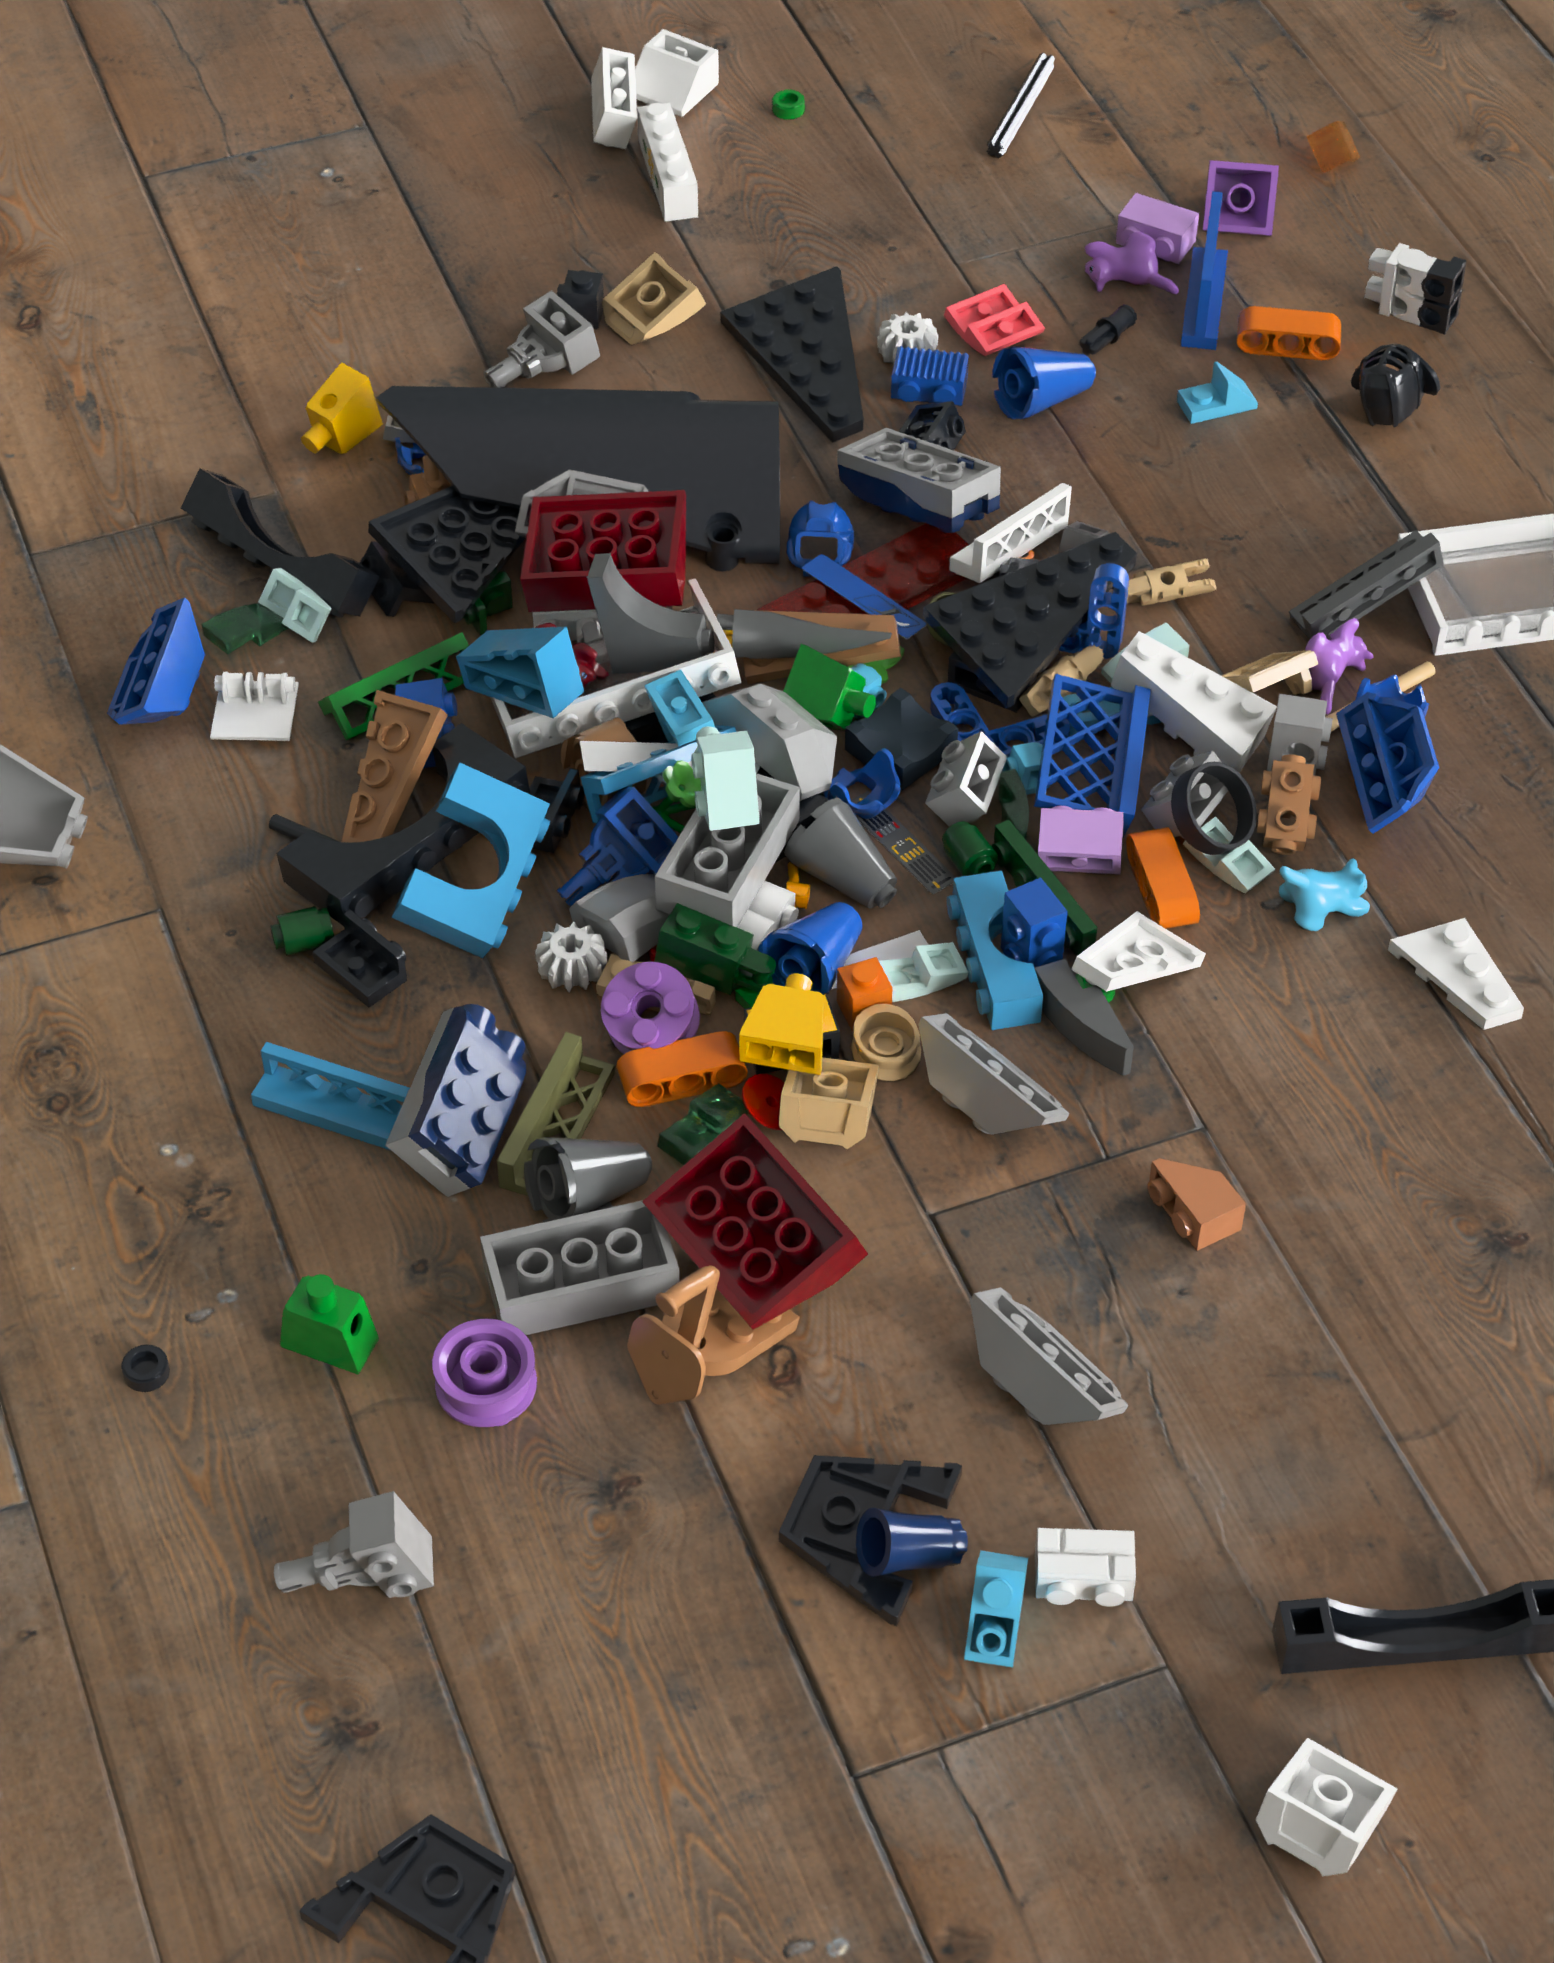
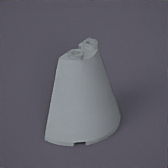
[0,744,88,869]

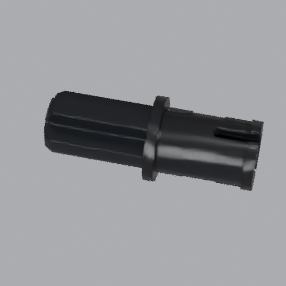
[1079,304,1137,355]

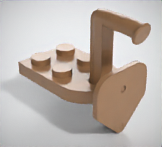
[627,1265,800,1405]

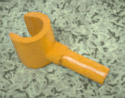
[786,862,810,909]

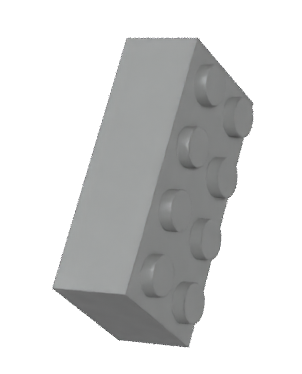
[655,773,800,927]
[480,1200,680,1335]

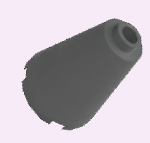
[784,797,897,909]
[524,1137,652,1222]

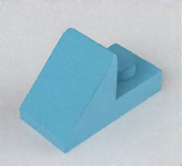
[1177,361,1258,424]
[645,670,715,747]

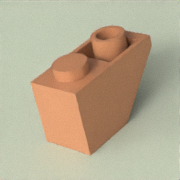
[1147,1158,1246,1251]

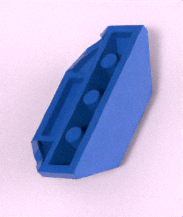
[107,597,205,725]
[1336,692,1439,834]

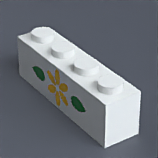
[637,103,698,222]

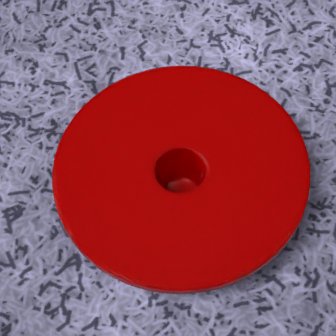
[742,1074,785,1130]

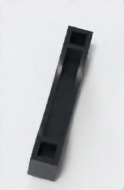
[181,468,380,618]
[1272,1579,1554,1674]

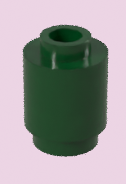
[942,821,998,876]
[270,906,334,956]

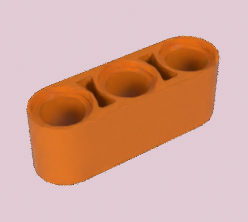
[1237,306,1342,360]
[1126,827,1200,929]
[616,1031,748,1107]

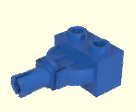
[556,786,678,907]

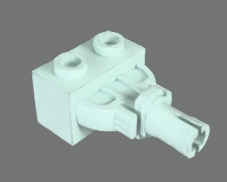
[691,726,760,831]

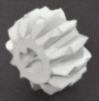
[877,311,938,363]
[535,921,607,992]

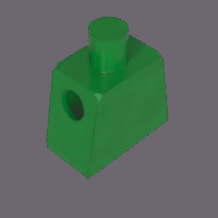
[783,644,876,731]
[280,1274,379,1375]

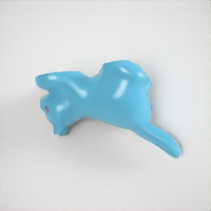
[1279,859,1370,931]

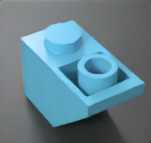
[964,1550,1028,1667]

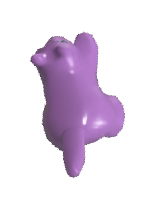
[1085,232,1179,294]
[1305,618,1373,714]

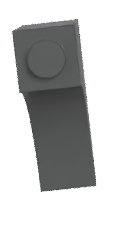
[587,553,715,674]

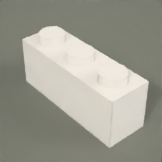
[591,47,637,149]

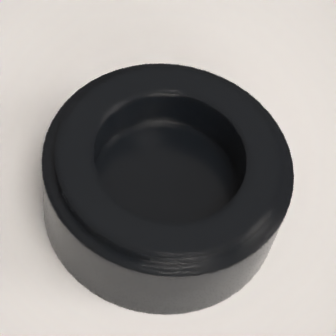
[121,1345,170,1392]

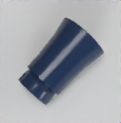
[856,1508,968,1577]

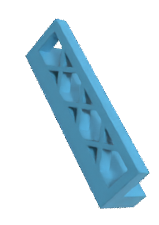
[581,724,736,823]
[251,1042,410,1150]

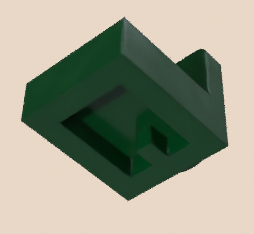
[463,571,513,635]

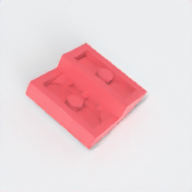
[944,284,1045,356]

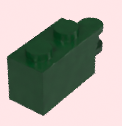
[654,903,776,996]

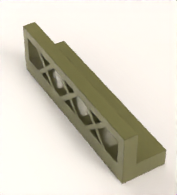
[497,1032,615,1196]

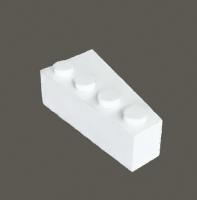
[1111,631,1277,772]

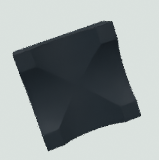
[845,688,958,791]

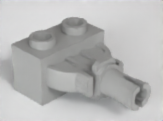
[484,290,601,388]
[274,1491,434,1598]

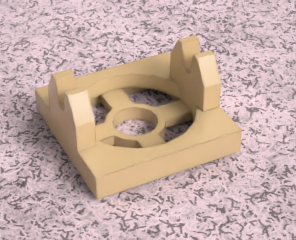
[1221,650,1318,695]

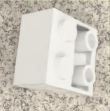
[635,29,719,117]

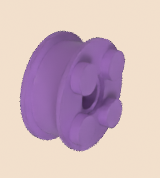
[601,962,700,1054]
[432,1319,537,1427]

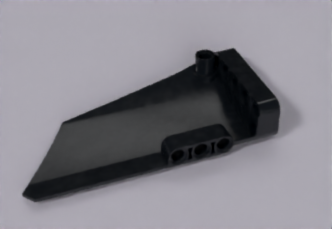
[376,386,780,572]

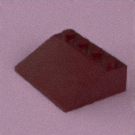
[520,490,686,612]
[642,1113,868,1330]

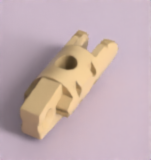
[1127,558,1217,606]
[1019,645,1104,717]

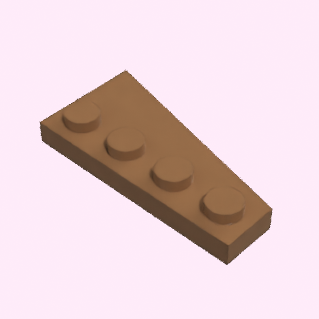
[743,610,901,684]
[342,690,448,843]

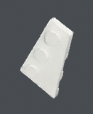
[1071,911,1206,992]
[1388,918,1524,1030]

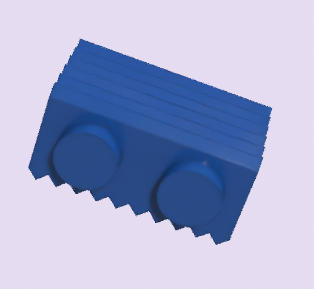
[891,346,969,406]

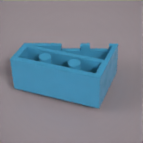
[456,626,584,719]

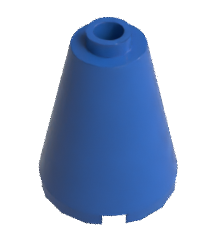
[992,346,1096,419]
[758,902,863,995]

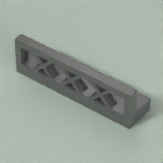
[1289,530,1444,640]

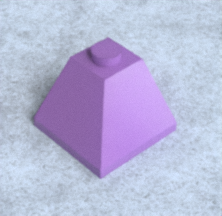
[1203,160,1279,236]

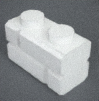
[1035,1528,1136,1607]

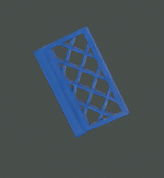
[1181,191,1228,350]
[1034,674,1151,838]

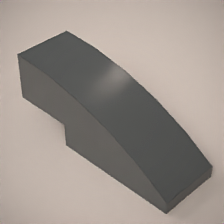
[1034,959,1134,1076]

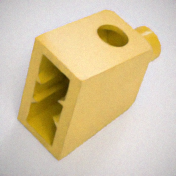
[301,363,383,454]
[739,973,824,1075]

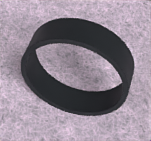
[1171,761,1257,855]

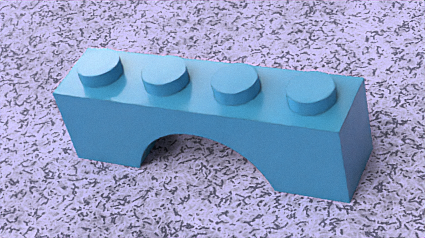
[947,871,1043,1030]

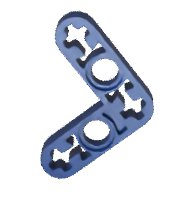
[1059,563,1129,659]
[930,682,1070,757]

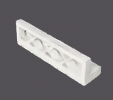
[949,483,1072,583]

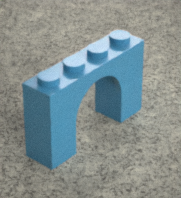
[391,762,550,958]

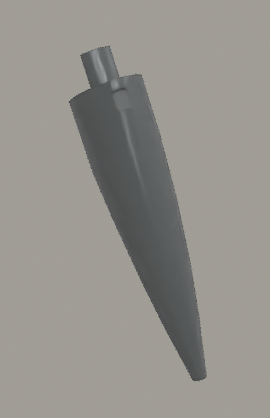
[717,609,892,659]

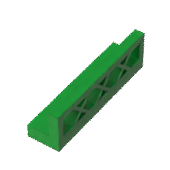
[318,632,469,740]

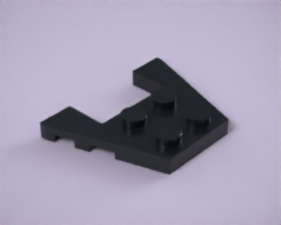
[779,1455,962,1627]
[299,1814,515,1963]

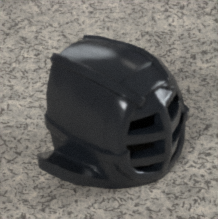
[1351,343,1441,427]

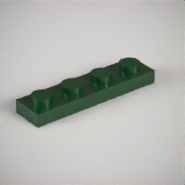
[992,820,1097,956]

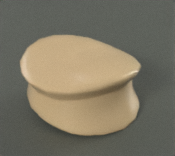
[851,1004,921,1082]

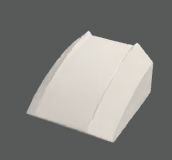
[1256,1738,1398,1877]

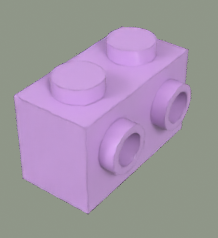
[1116,193,1199,264]
[1038,806,1124,874]

